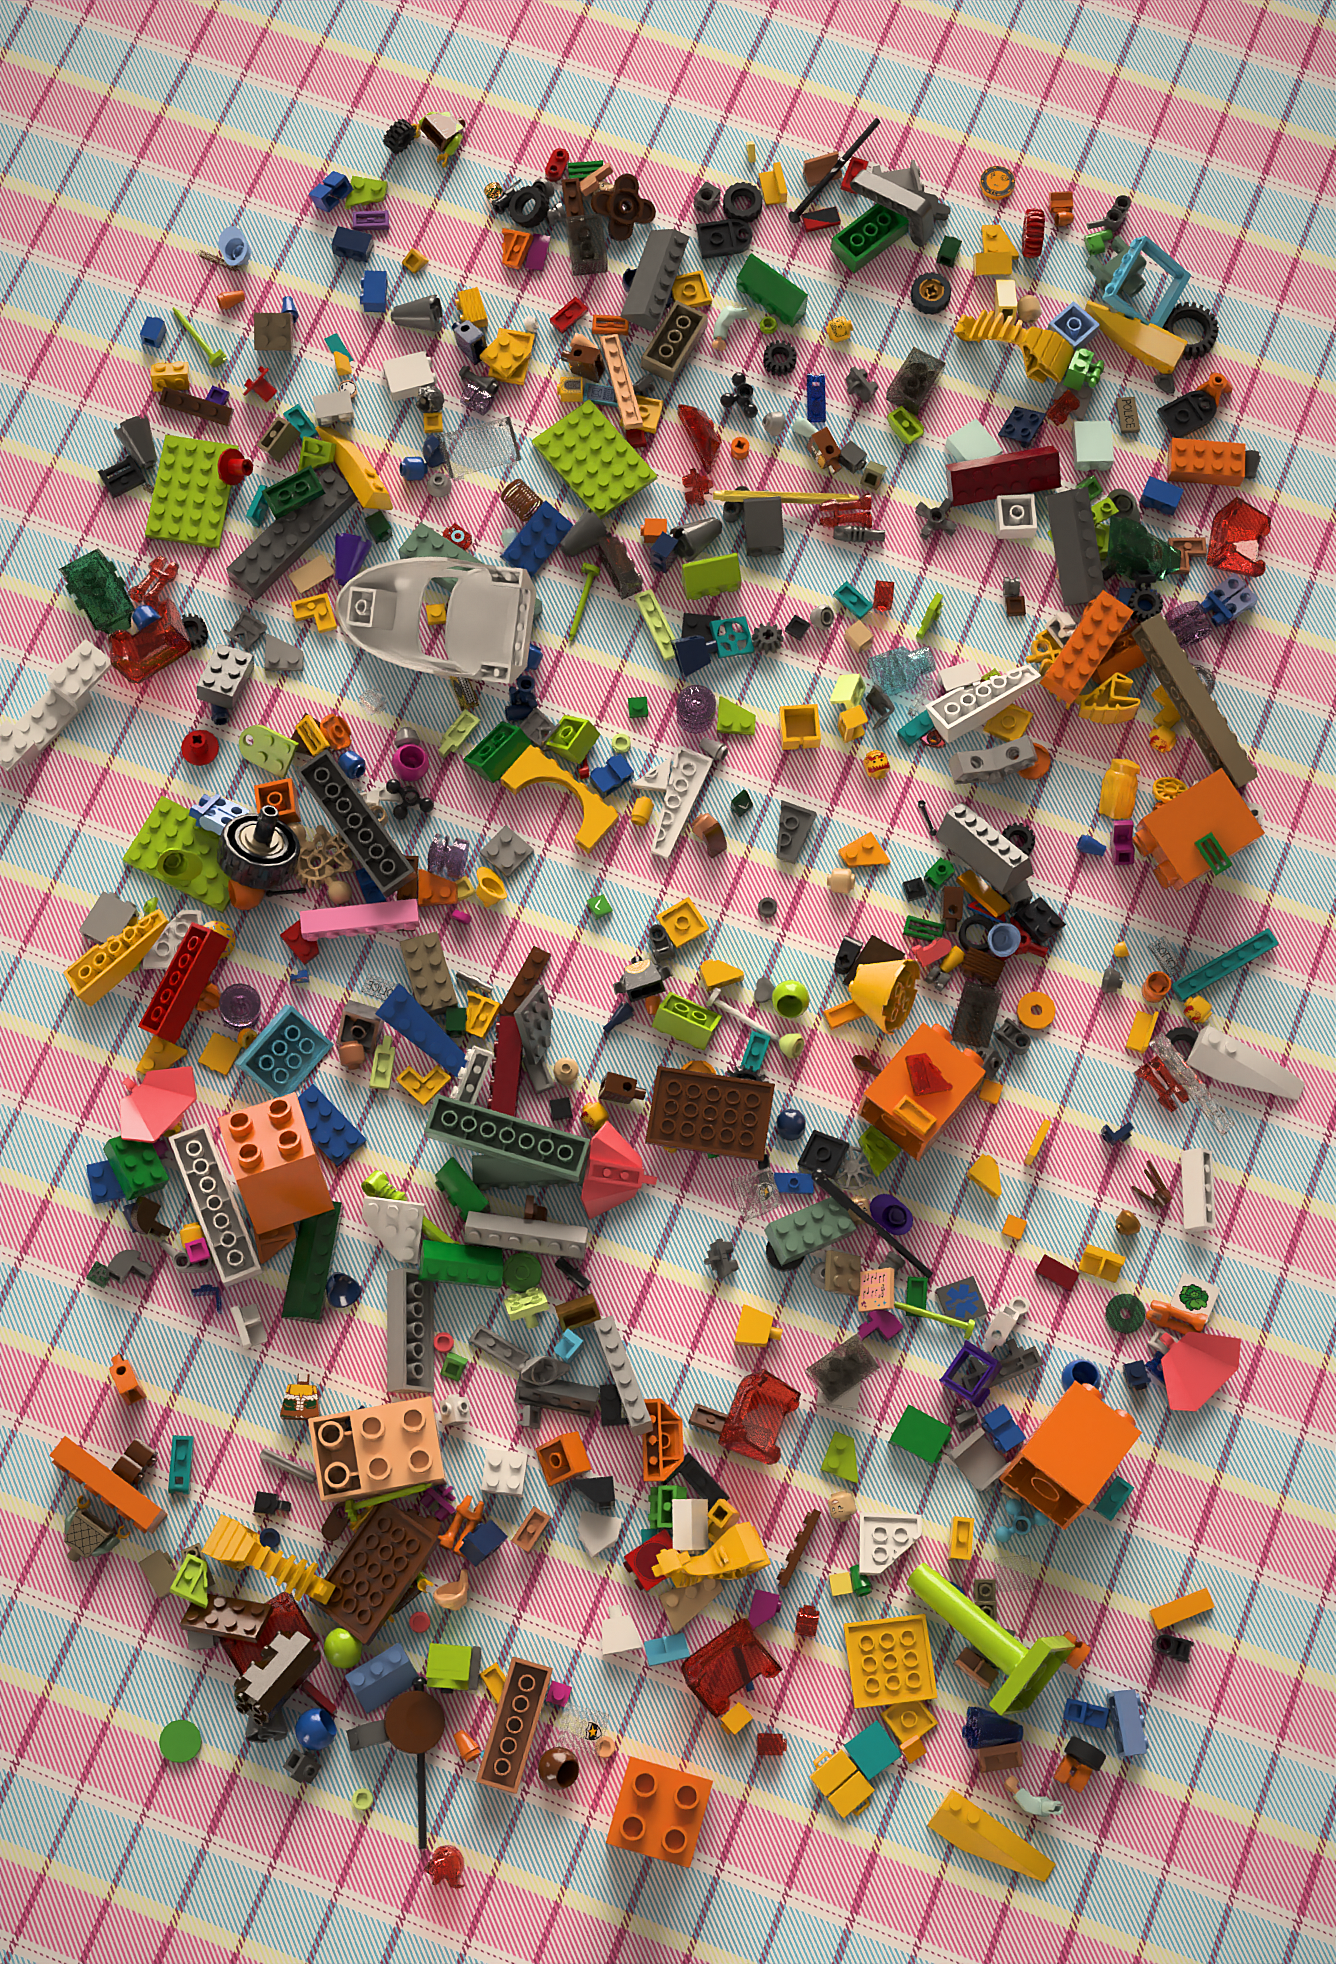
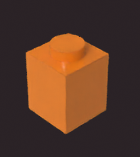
[640,518,667,543]

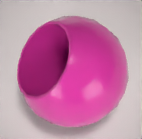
[391,744,429,782]

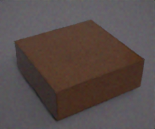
[1005,596,1026,617]

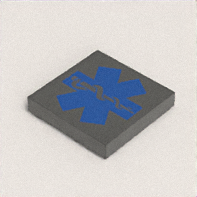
[936,1276,988,1327]

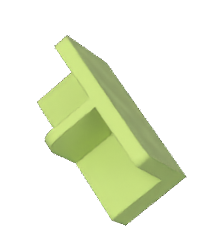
[830,674,866,710]

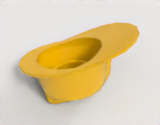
[476,867,507,908]

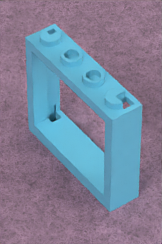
[1102,235,1192,328]

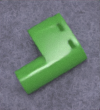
[1084,229,1113,256]

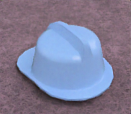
[218,226,251,266]

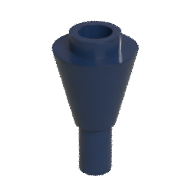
[603,1002,634,1033]

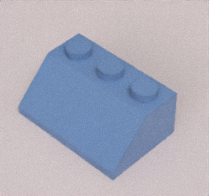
[345,1643,419,1714]
[1107,1689,1149,1758]

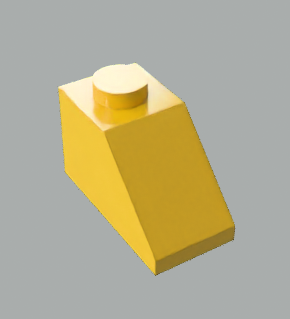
[699,959,744,992]
[966,1154,1002,1200]

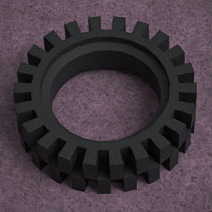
[1162,302,1219,360]

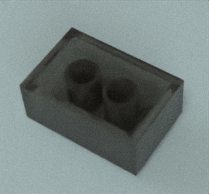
[886,347,946,416]
[805,1334,880,1406]

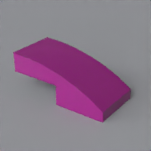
[525,233,551,272]

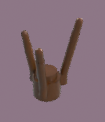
[1131,1160,1173,1208]

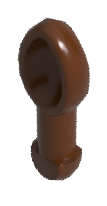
[852,1055,883,1077]

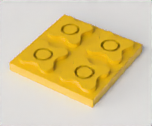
[843,1614,938,1709]

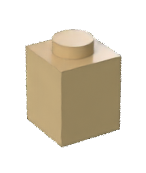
[844,620,874,654]

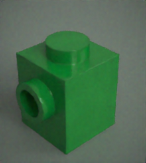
[924,857,955,891]

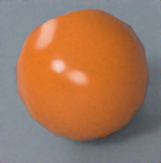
[228,879,265,910]

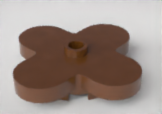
[591,173,656,242]

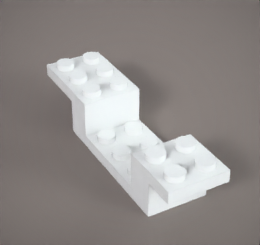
[0,639,115,773]

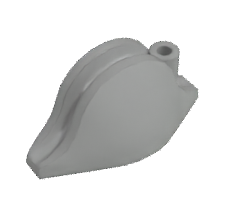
[519,1356,569,1386]

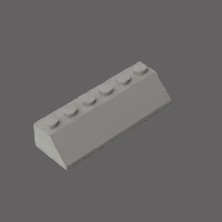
[464,1211,588,1261]
[387,1268,434,1394]

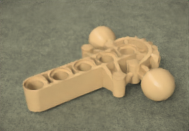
[287,805,388,904]

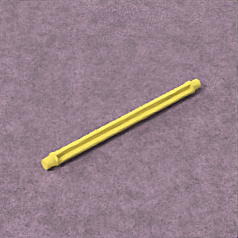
[713,490,859,505]

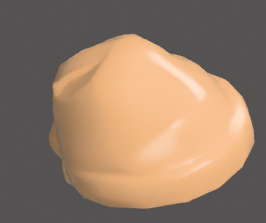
[433,1569,469,1611]

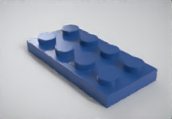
[500,500,573,578]
[298,1084,367,1168]

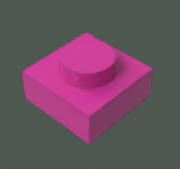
[185,1237,211,1264]
[546,1680,572,1708]

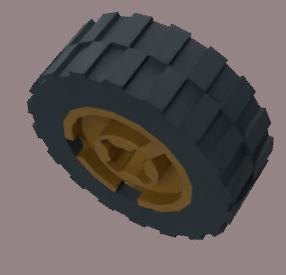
[910,272,951,315]

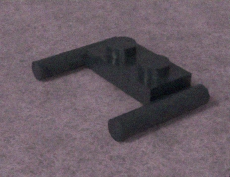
[660,1452,730,1519]

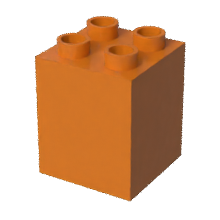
[1132,768,1265,892]
[857,1022,986,1162]
[218,1092,335,1235]
[999,1380,1142,1530]
[606,1756,713,1868]

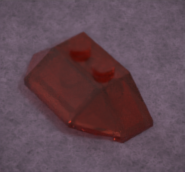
[677,404,722,475]

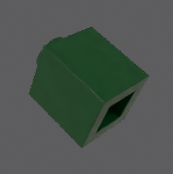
[936,235,962,268]
[364,510,393,544]
[446,1007,467,1038]

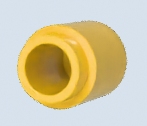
[631,796,654,826]

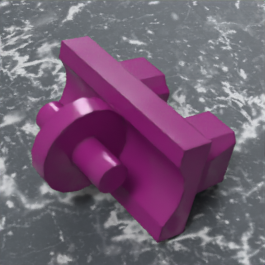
[420,1485,456,1522]

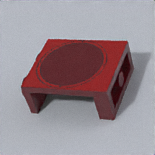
[623,1529,681,1593]

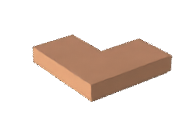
[580,162,613,196]
[1168,537,1207,574]

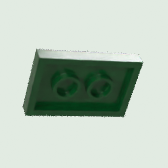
[262,465,326,520]

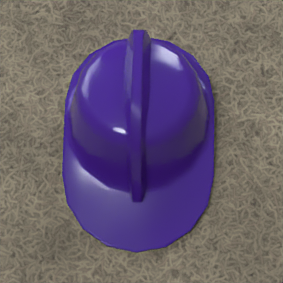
[869,1194,913,1236]

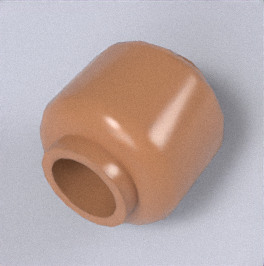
[691,813,720,841]
[338,1041,366,1070]

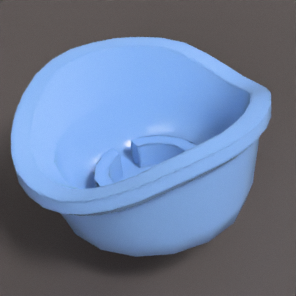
[987,923,1021,957]

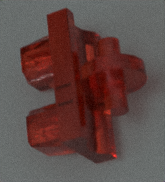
[1045,389,1080,427]
[682,468,713,506]

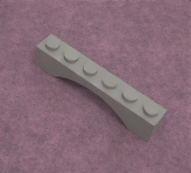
[593,1316,653,1437]

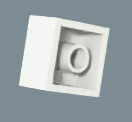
[312,390,354,426]
[994,494,1037,539]
[481,1449,528,1498]

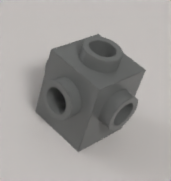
[976,1047,1003,1080]
[283,1748,322,1784]

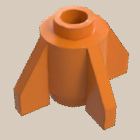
[1196,372,1233,408]
[195,980,223,1012]

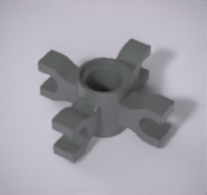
[915,498,957,540]

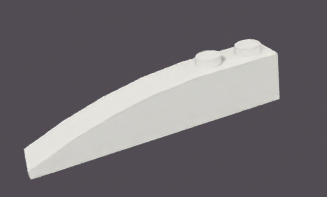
[926,664,1041,744]
[1186,1025,1305,1101]

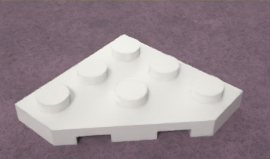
[143,910,202,969]
[362,1196,425,1264]
[859,1512,922,1576]

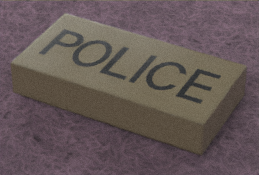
[1116,397,1140,434]

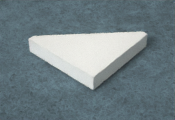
[632,757,672,792]

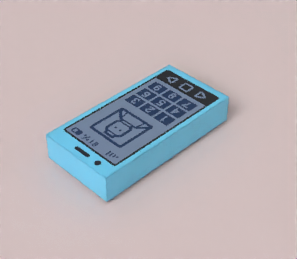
[583,383,618,407]

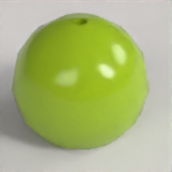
[771,980,810,1018]
[324,1627,362,1669]

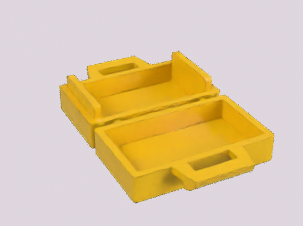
[809,1749,875,1818]

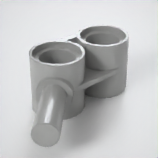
[159,1239,213,1273]

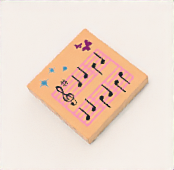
[858,1268,894,1313]

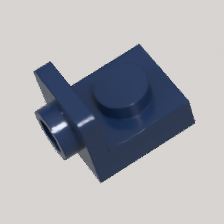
[1123,1360,1152,1391]

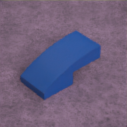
[355,868,387,904]
[1063,1698,1110,1730]

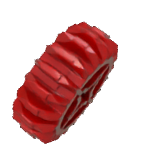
[1022,208,1045,258]

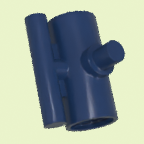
[509,674,538,709]

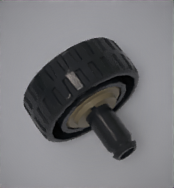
[216,805,300,889]

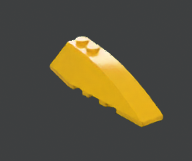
[1085,300,1188,374]
[315,426,393,510]
[63,909,169,1007]
[927,1789,1056,1882]

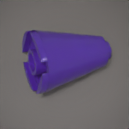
[335,533,372,586]

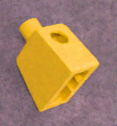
[734,1304,783,1347]

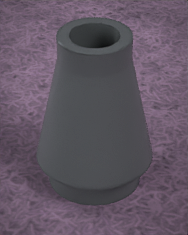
[1245,450,1261,479]

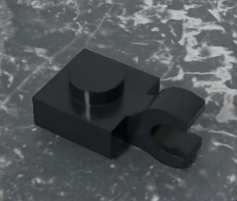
[253,1491,291,1516]

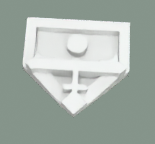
[577,1510,622,1558]

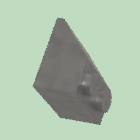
[336,1000,384,1054]

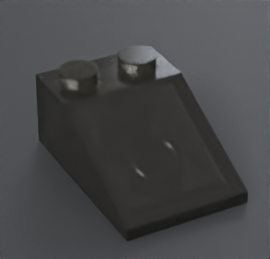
[565,213,608,276]
[951,981,1003,1049]

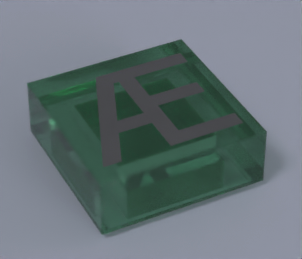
[86,1261,110,1289]

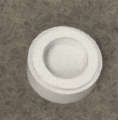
[1008,1296,1029,1317]

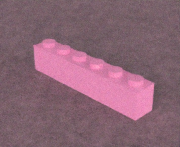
[300,899,420,941]

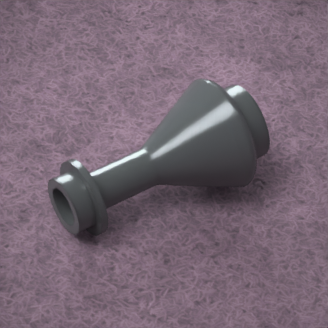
[459,366,499,397]

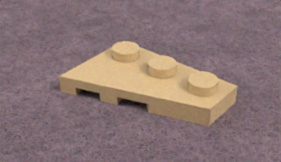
[659,1576,724,1634]

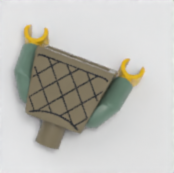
[64,1495,130,1562]

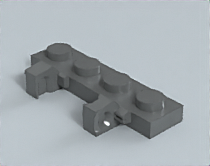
[961,1338,1043,1392]

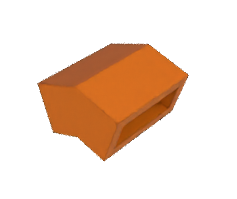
[1049,191,1074,213]

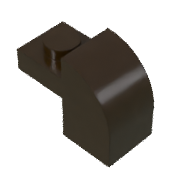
[131,1197,171,1238]

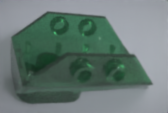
[1107,516,1181,581]
[59,548,135,637]

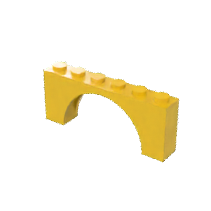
[501,745,619,854]

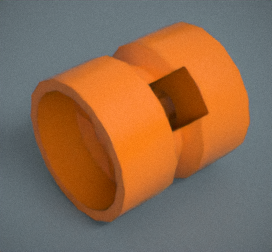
[1141,971,1171,1003]
[1063,1630,1091,1670]
[1053,1754,1092,1794]

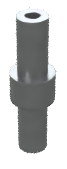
[456,970,494,994]

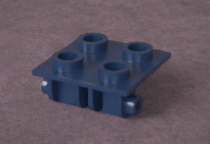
[998,406,1047,448]

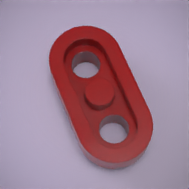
[545,148,569,182]

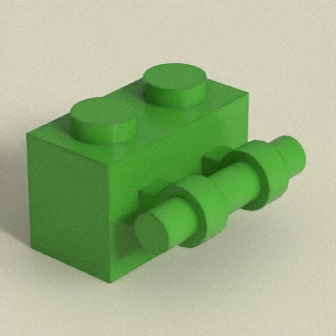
[1063,347,1104,391]
[648,1485,687,1529]

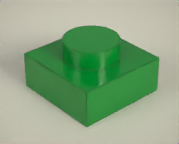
[628,696,648,718]

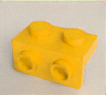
[151,361,190,392]

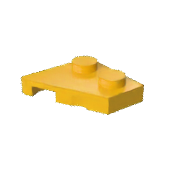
[981,225,1019,260]

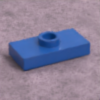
[774,1172,814,1195]

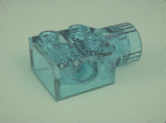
[867,646,936,697]

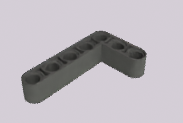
[850,169,934,247]

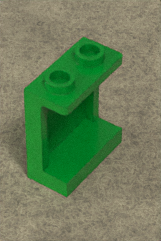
[888,1404,952,1466]

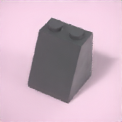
[742,496,785,557]

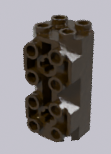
[234,1630,321,1726]

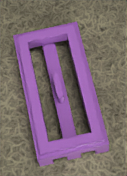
[352,210,389,231]

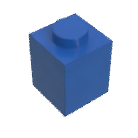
[139,316,167,349]

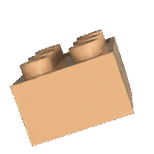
[308,1396,447,1503]

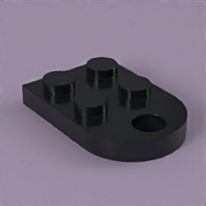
[696,219,752,259]
[1157,391,1217,438]

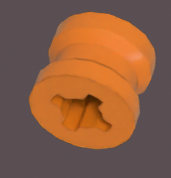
[731,437,750,460]

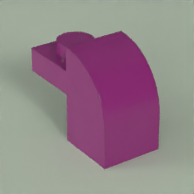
[1110,820,1135,866]
[856,1310,904,1343]

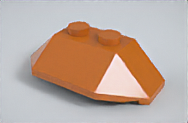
[642,1398,684,1482]

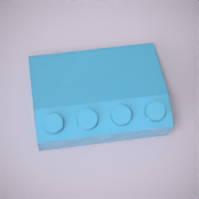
[234,1005,334,1098]

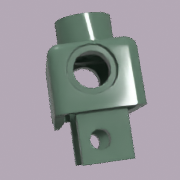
[1086,235,1147,298]

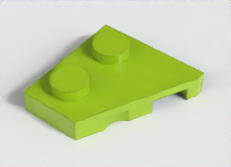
[297,436,336,472]
[916,592,944,639]
[717,696,756,736]
[169,1553,208,1609]

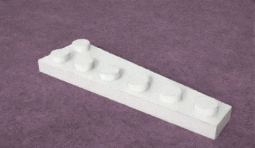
[650,745,714,860]

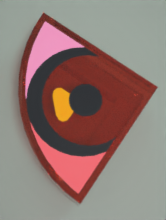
[920,729,946,749]

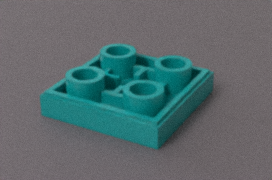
[843,1720,902,1781]

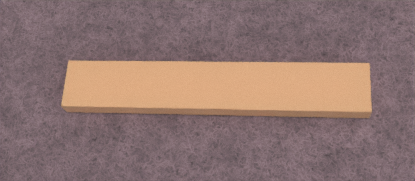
[600,334,643,430]

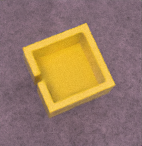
[778,704,821,750]

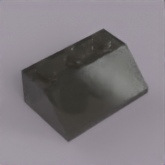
[597,536,644,600]

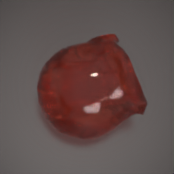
[423,1845,465,1889]

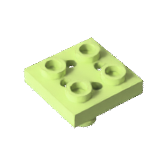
[503,1287,550,1329]

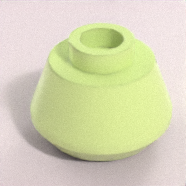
[779,1033,804,1059]

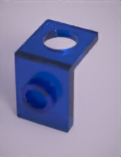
[191,1284,222,1314]

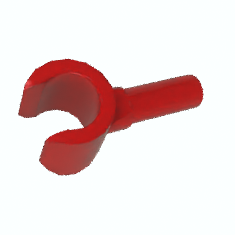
[578,755,590,779]

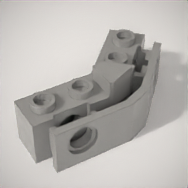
[948,735,1038,785]

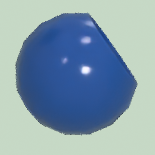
[1061,1359,1101,1392]
[295,1708,337,1751]

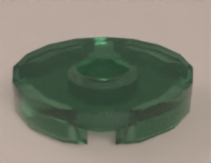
[1105,1294,1145,1334]

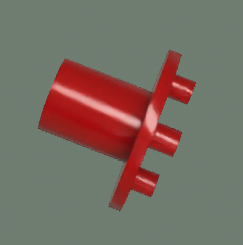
[243,366,277,403]
[218,448,253,485]
[181,730,219,766]

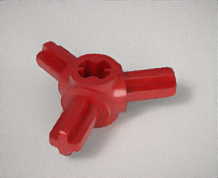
[995,917,1048,961]

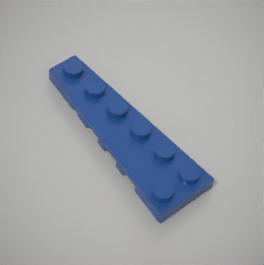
[375,983,467,1080]

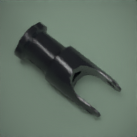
[491,179,522,215]

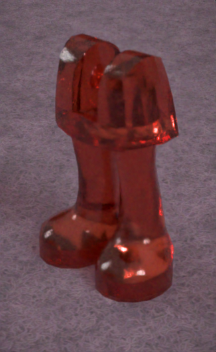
[818,493,872,529]
[127,555,179,612]
[1134,1051,1190,1112]

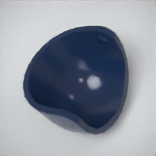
[422,434,449,468]
[326,1272,362,1308]

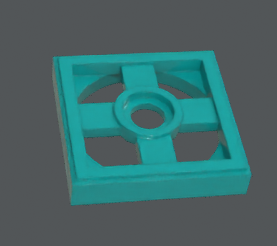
[709,616,755,659]

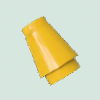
[939,945,966,973]

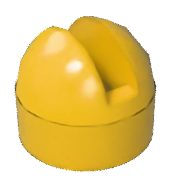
[1114,941,1129,958]

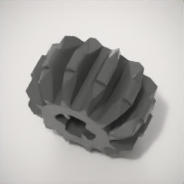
[752,622,784,655]

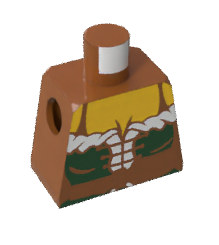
[806,427,842,474]
[280,1373,321,1421]

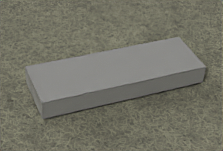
[468,1323,530,1373]

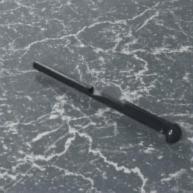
[788,118,881,223]
[811,1168,933,1279]
[412,1676,427,1849]

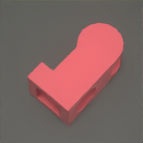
[911,937,952,967]

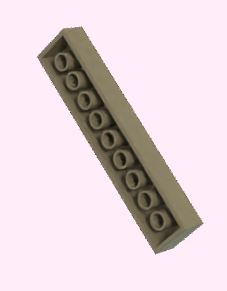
[1131,613,1258,790]

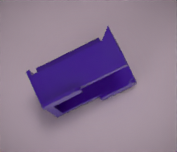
[939,1340,1003,1408]

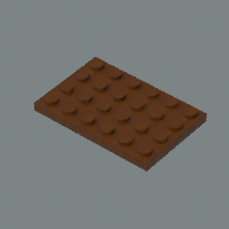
[645,1066,775,1162]
[309,1501,441,1646]

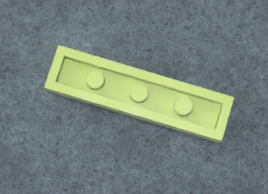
[634,589,676,662]

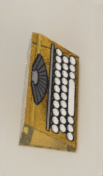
[449,672,479,711]

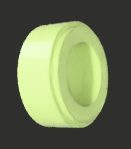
[612,734,631,754]
[352,1788,374,1810]

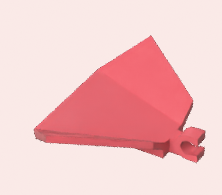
[120,1066,197,1143]
[580,1121,657,1220]
[1159,1331,1241,1412]

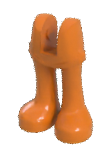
[1146,1300,1208,1335]
[438,1495,485,1559]

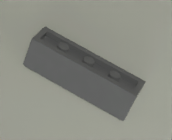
[514,1373,599,1418]

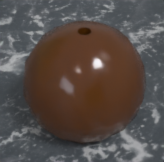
[538,1747,579,1790]

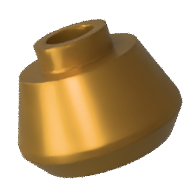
[1115,1210,1141,1236]

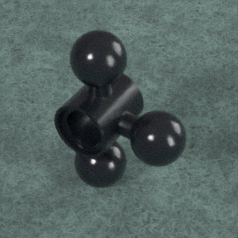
[720,372,758,418]
[386,779,434,820]

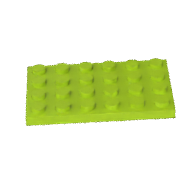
[531,399,658,520]
[145,434,239,549]
[122,796,231,914]

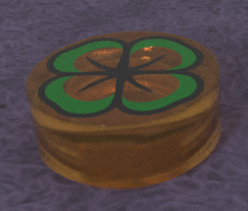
[484,182,503,200]

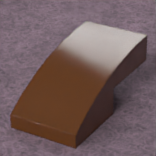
[702,822,727,859]

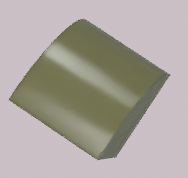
[860,461,887,491]

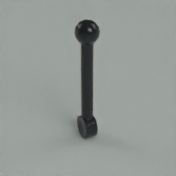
[918,800,937,836]
[266,888,306,897]

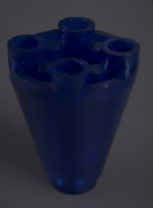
[962,1706,1023,1750]

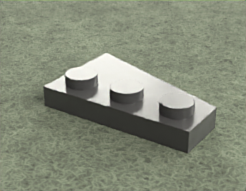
[776,800,817,865]

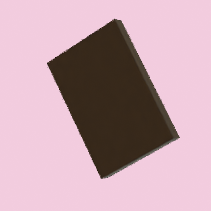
[842,935,905,987]

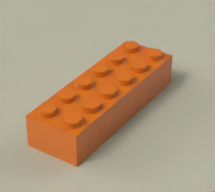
[1039,590,1134,705]
[49,1436,168,1534]

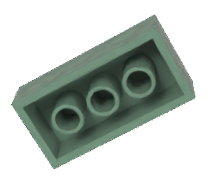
[764,1197,856,1266]

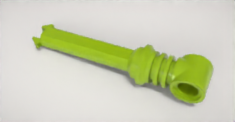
[361,1170,460,1244]

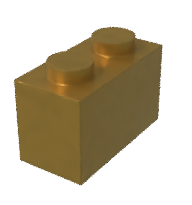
[554,1293,601,1333]

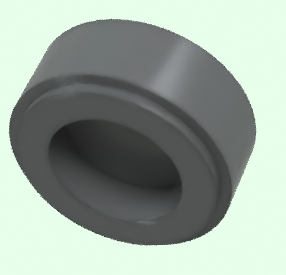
[758,897,777,918]

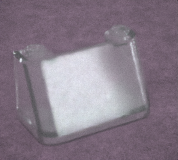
[435,416,521,482]

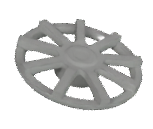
[834,1146,874,1190]

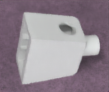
[983,1303,1020,1353]
[602,1604,642,1656]

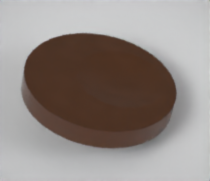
[384,1691,445,1754]

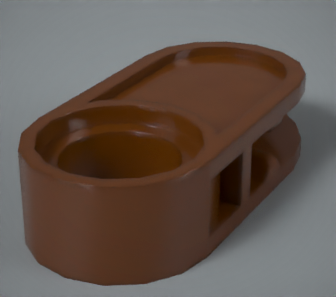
[321,1502,350,1541]

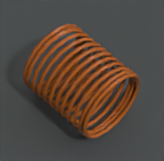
[500,478,543,522]

